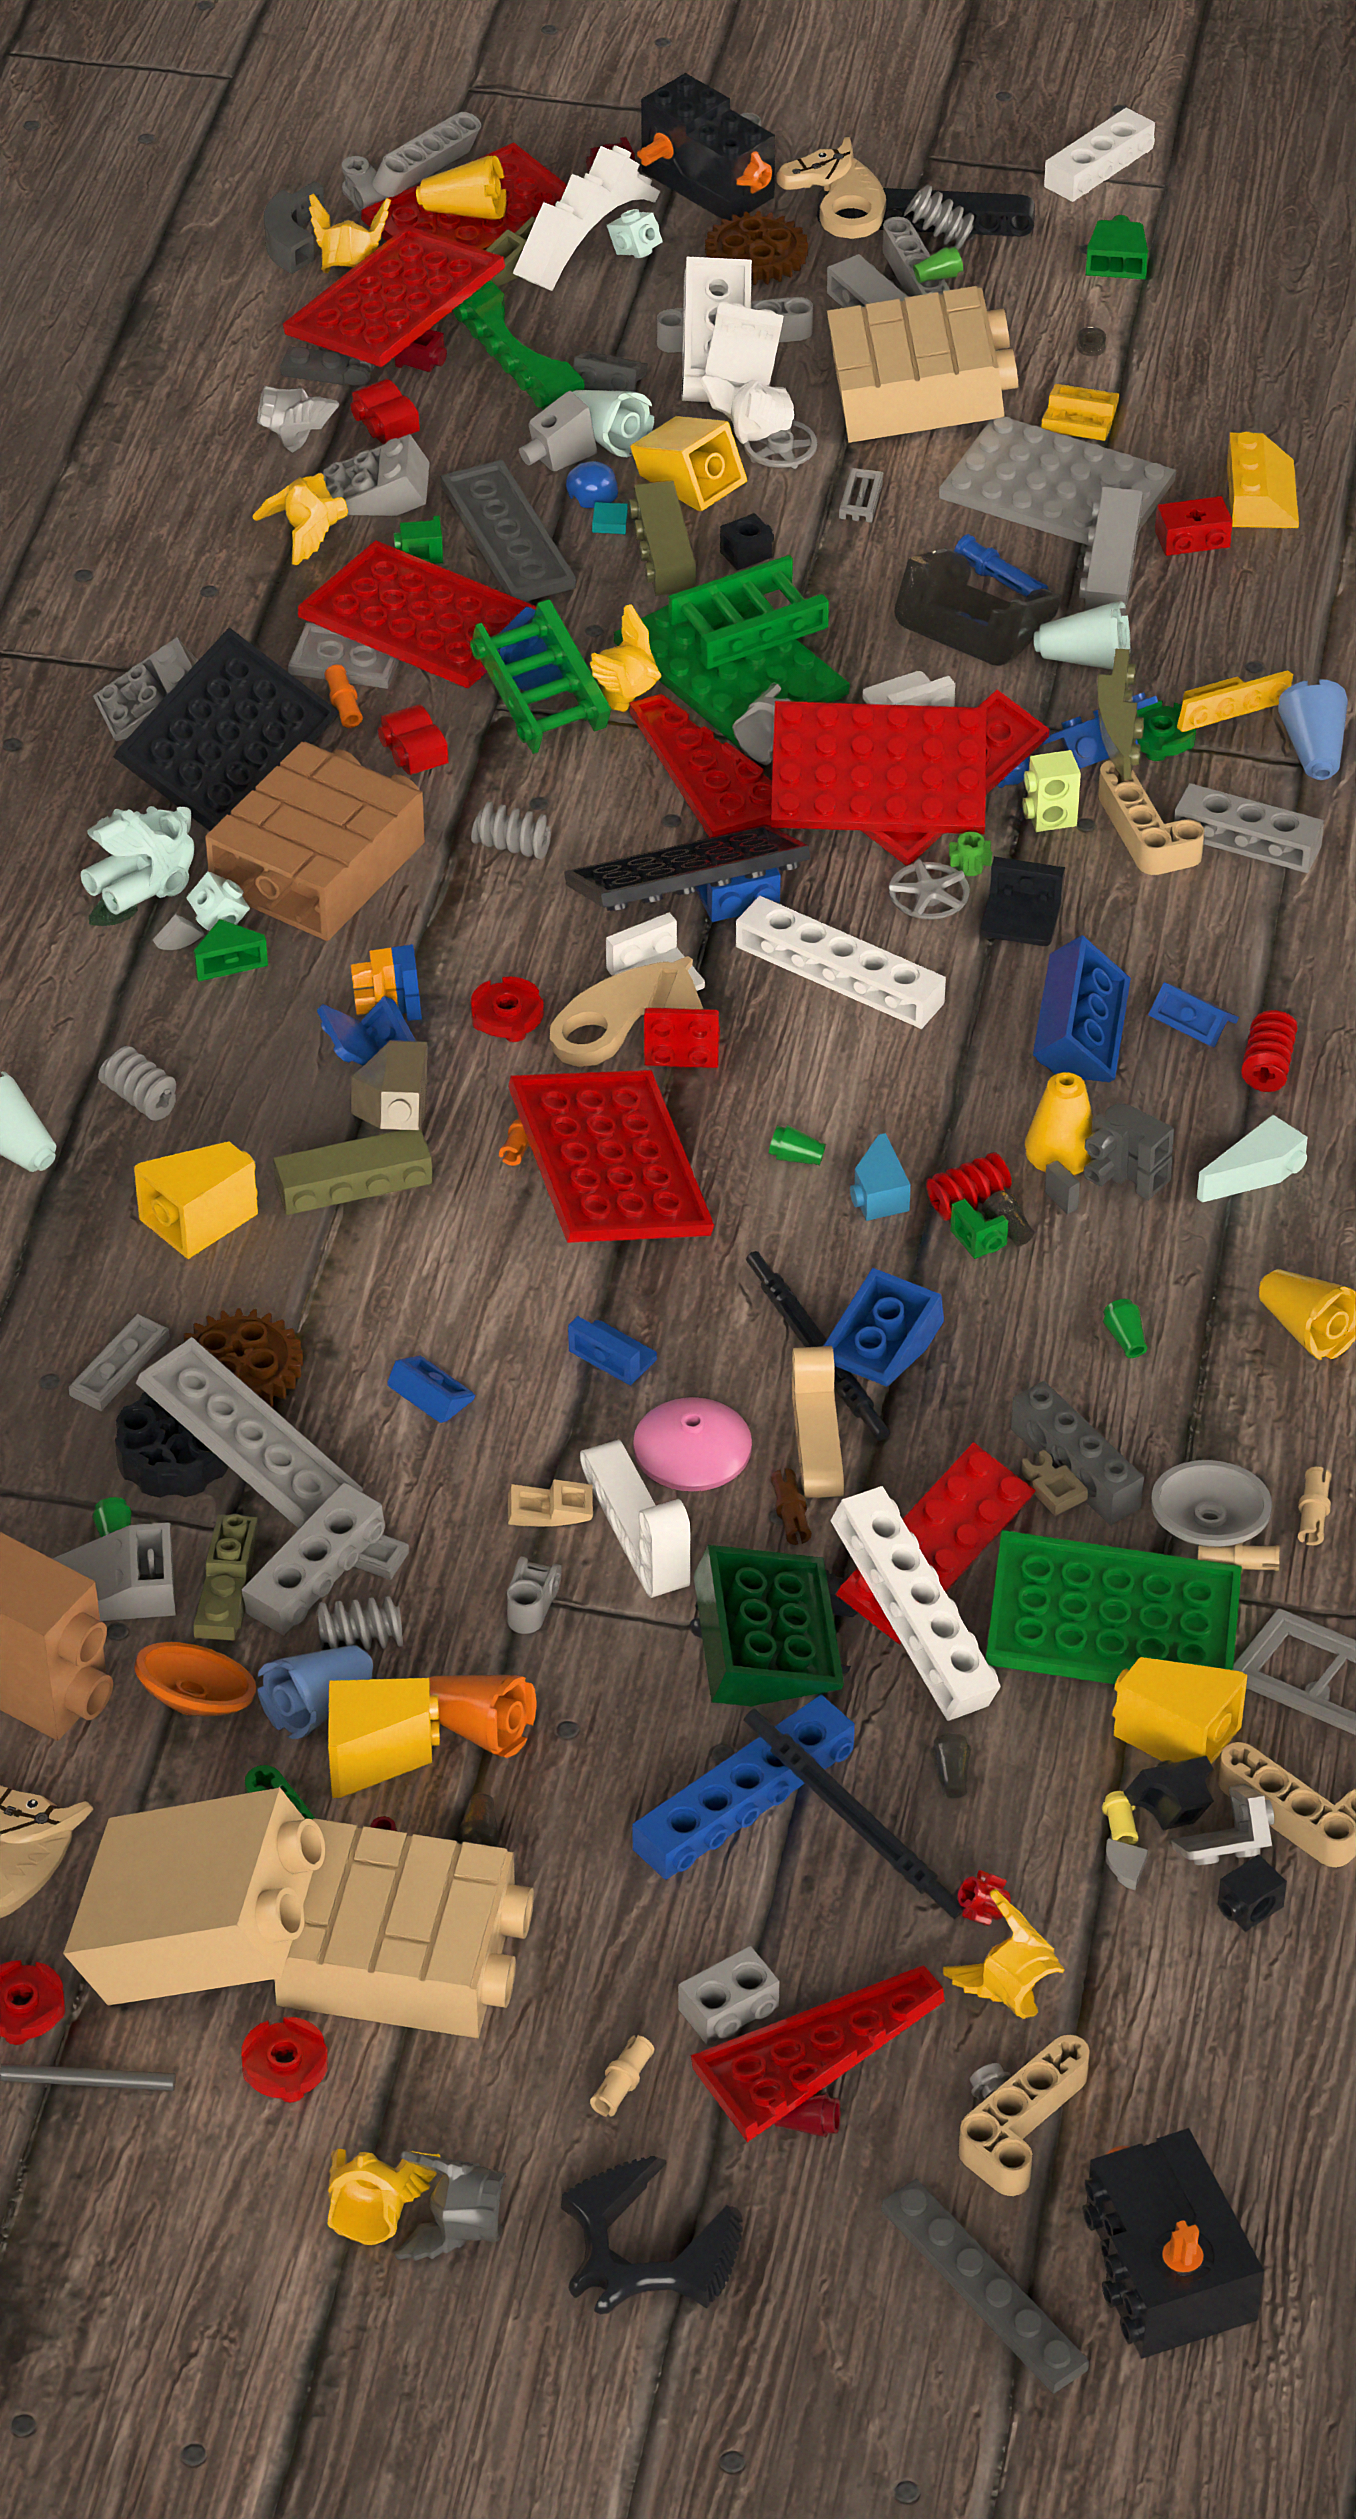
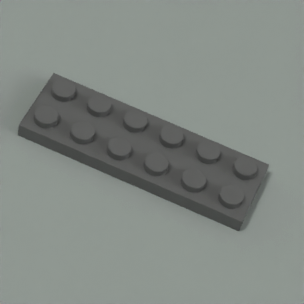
[440,459,576,602]

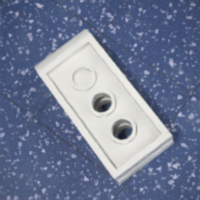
[682,257,752,402]

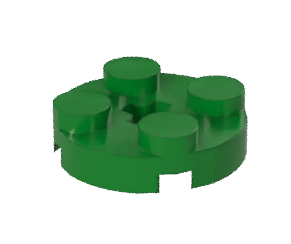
[1137,700,1196,761]

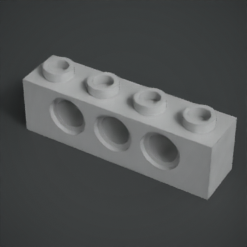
[1174,783,1324,873]
[242,1482,385,1636]

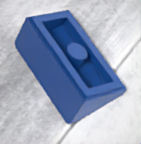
[387,1355,476,1423]

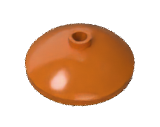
[134,1642,257,1717]

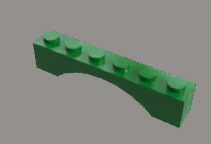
[453,280,584,410]

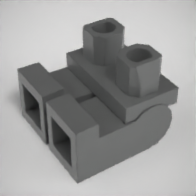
[1084,1104,1174,1200]

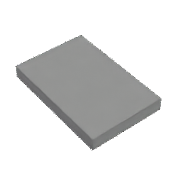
[288,622,400,689]

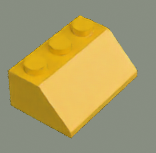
[1227,432,1299,528]

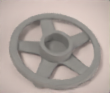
[743,420,817,469]
[889,859,970,920]

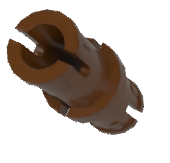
[771,1468,812,1545]

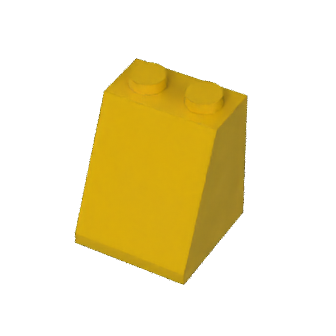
[630,416,748,511]
[134,1141,258,1259]
[1112,1657,1247,1764]
[328,1678,440,1798]

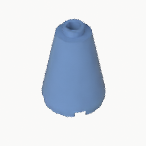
[1278,679,1348,780]
[257,1645,373,1739]

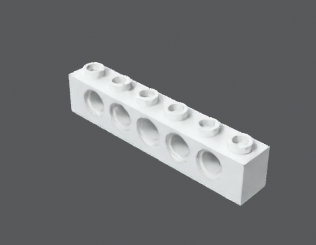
[736,896,946,1029]
[830,1486,1001,1721]

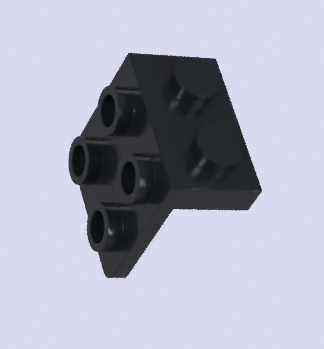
[980,856,1065,946]

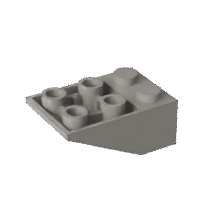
[323,434,430,516]
[93,637,198,741]
[52,1522,176,1621]

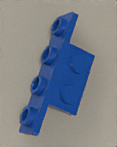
[1040,692,1158,769]

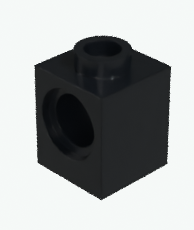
[720,513,774,571]
[1217,1854,1287,1932]

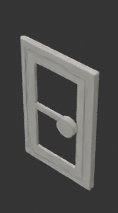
[1233,1608,1356,1735]

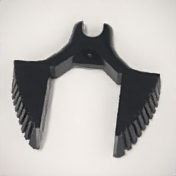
[561,2156,743,2314]

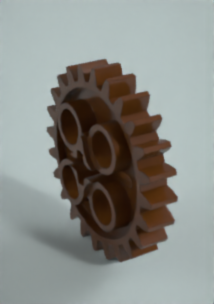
[705,211,808,285]
[177,1308,303,1407]

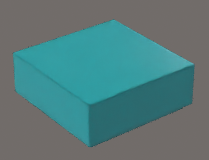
[592,502,628,534]

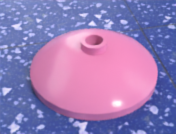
[633,1397,752,1491]

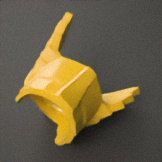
[309,194,391,273]
[252,473,348,565]
[590,604,662,712]
[943,1889,1065,2019]
[328,2148,440,2245]

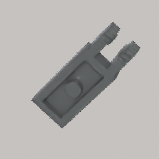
[280,346,376,386]

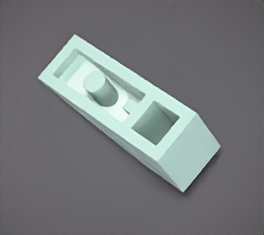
[1197,1115,1308,1202]

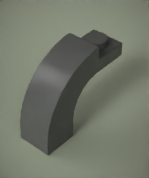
[264,181,325,274]

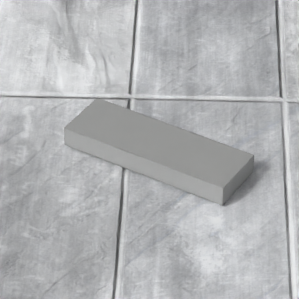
[69,1314,170,1411]

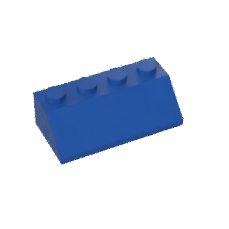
[1033,935,1131,1082]

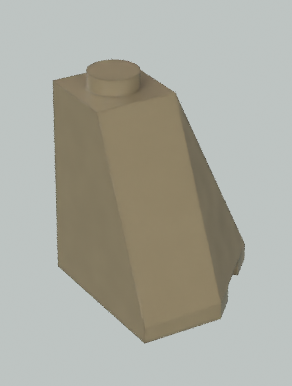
[351,1040,427,1130]

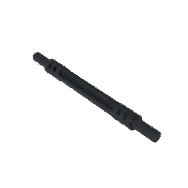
[746,1251,890,1441]
[743,1708,965,1919]

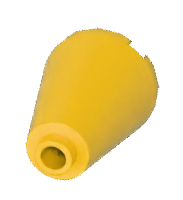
[416,156,506,220]
[1025,1072,1093,1175]
[1259,1269,1356,1360]

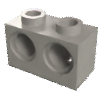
[678,1946,779,2045]

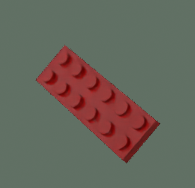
[862,689,1050,866]
[836,1442,1036,1645]

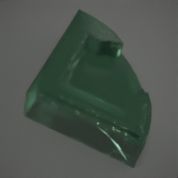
[88,897,138,926]

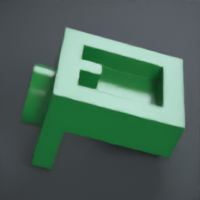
[950,1199,1008,1259]

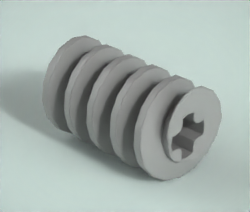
[904,184,974,250]
[471,801,551,860]
[98,1046,176,1121]
[317,1596,403,1651]

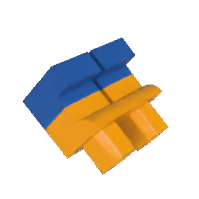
[351,944,422,1021]

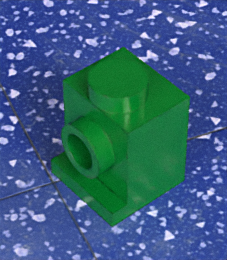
[394,516,443,564]

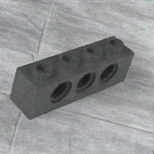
[1011,1381,1144,1526]

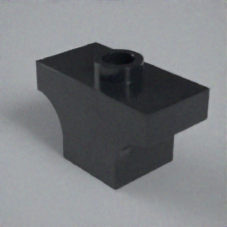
[1123,1756,1214,1830]

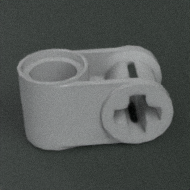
[341,156,389,213]
[507,1556,562,1634]

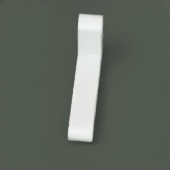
[580,1439,690,1598]

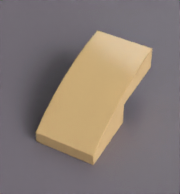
[508,1479,593,1527]

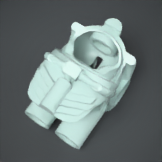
[80,806,194,914]

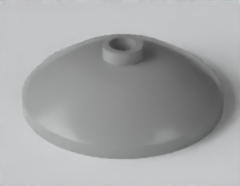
[1151,1460,1272,1547]

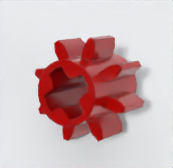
[958,1870,1011,1926]

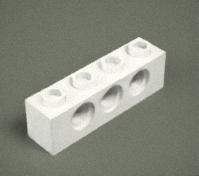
[1044,107,1155,202]

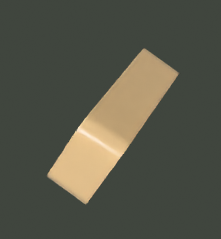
[1098,760,1205,875]
[792,1346,844,1498]
[1218,1742,1356,1867]
[959,2035,1090,2196]

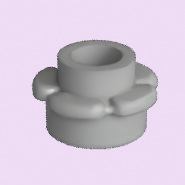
[970,2063,1011,2100]

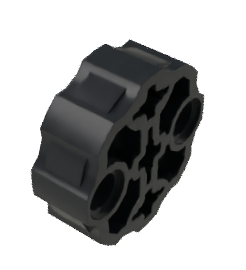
[115,1392,229,1498]

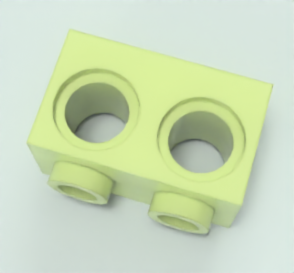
[1022,750,1081,832]

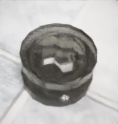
[1077,327,1106,356]

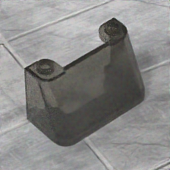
[894,548,1062,666]

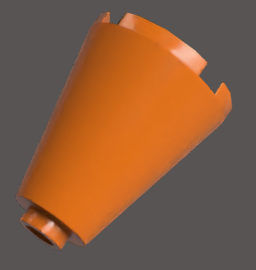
[429,1675,537,1758]

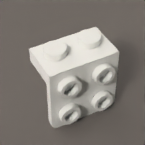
[705,302,784,386]
[863,671,955,707]

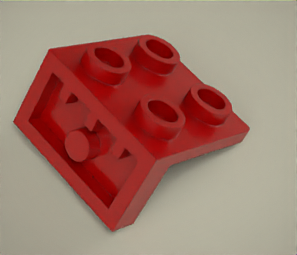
[644,1008,720,1068]

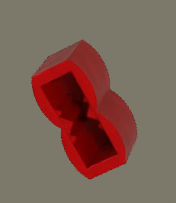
[350,379,420,444]
[378,704,449,775]

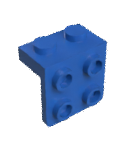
[697,867,781,922]
[317,996,416,1066]

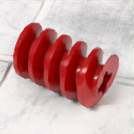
[1241,1010,1298,1092]
[926,1152,1012,1221]

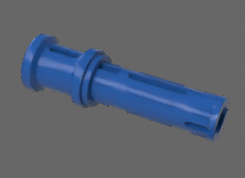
[953,534,1048,604]

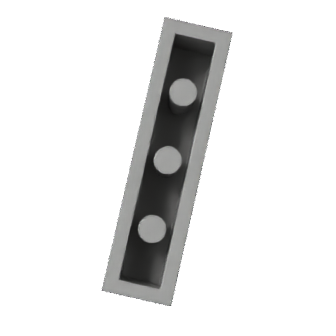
[827,254,909,308]
[1079,487,1143,616]

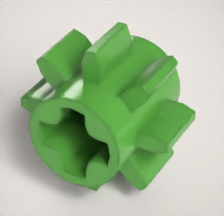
[949,832,992,876]

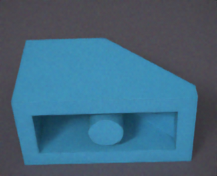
[850,1133,911,1221]

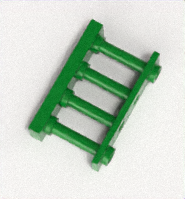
[669,555,829,670]
[470,599,611,754]

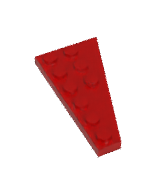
[629,694,772,838]
[691,1965,945,2143]

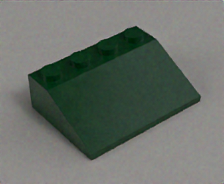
[694,1544,844,1707]

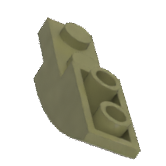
[1097,649,1144,780]
[193,1514,258,1641]

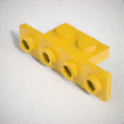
[1177,670,1293,732]

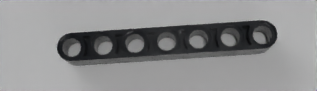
[817,188,1035,237]

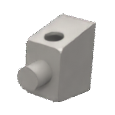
[519,391,597,471]

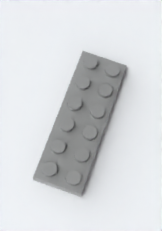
[136,1337,363,1529]

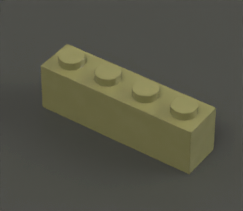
[628,481,696,596]
[273,1128,433,1215]

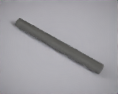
[0,2064,176,2091]

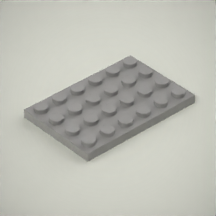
[939,416,1176,547]

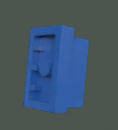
[497,606,583,699]

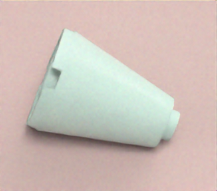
[572,390,654,458]
[1034,601,1130,670]
[0,1072,56,1172]

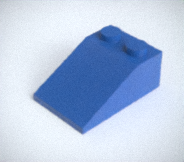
[823,1268,944,1387]

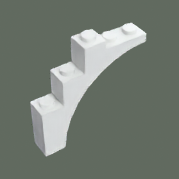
[513,145,660,291]

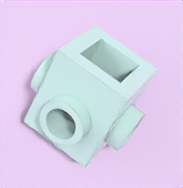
[607,209,663,258]
[186,871,250,931]

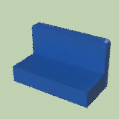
[1148,982,1239,1047]
[568,1316,657,1386]

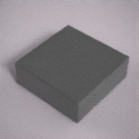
[1045,1161,1080,1214]

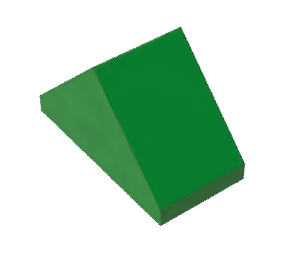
[194,919,268,982]

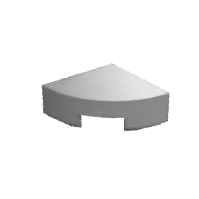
[153,914,204,950]
[1105,1838,1148,1890]

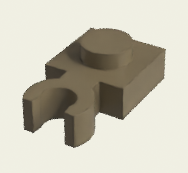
[1022,1450,1088,1516]

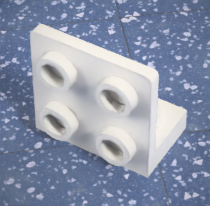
[606,912,705,991]

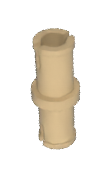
[1298,1467,1331,1545]
[1198,1542,1280,1573]
[590,2035,654,2117]

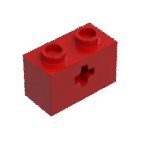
[1155,496,1233,556]

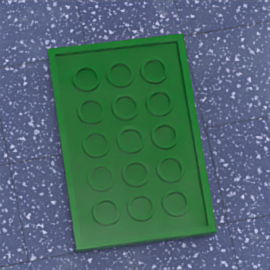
[614,600,850,750]
[985,1530,1242,1684]

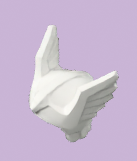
[700,375,794,444]

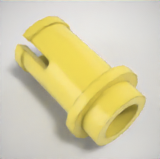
[1102,1791,1138,1845]

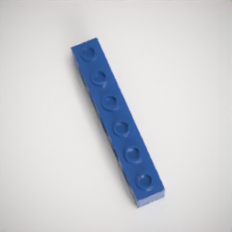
[632,1694,855,1880]

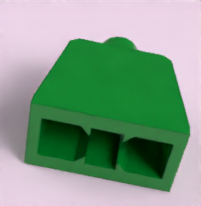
[1085,215,1148,280]

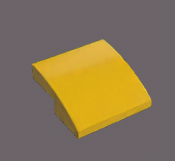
[1041,384,1119,441]

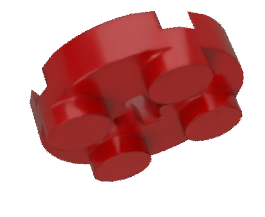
[471,976,544,1042]
[0,1960,65,2045]
[241,2017,328,2103]

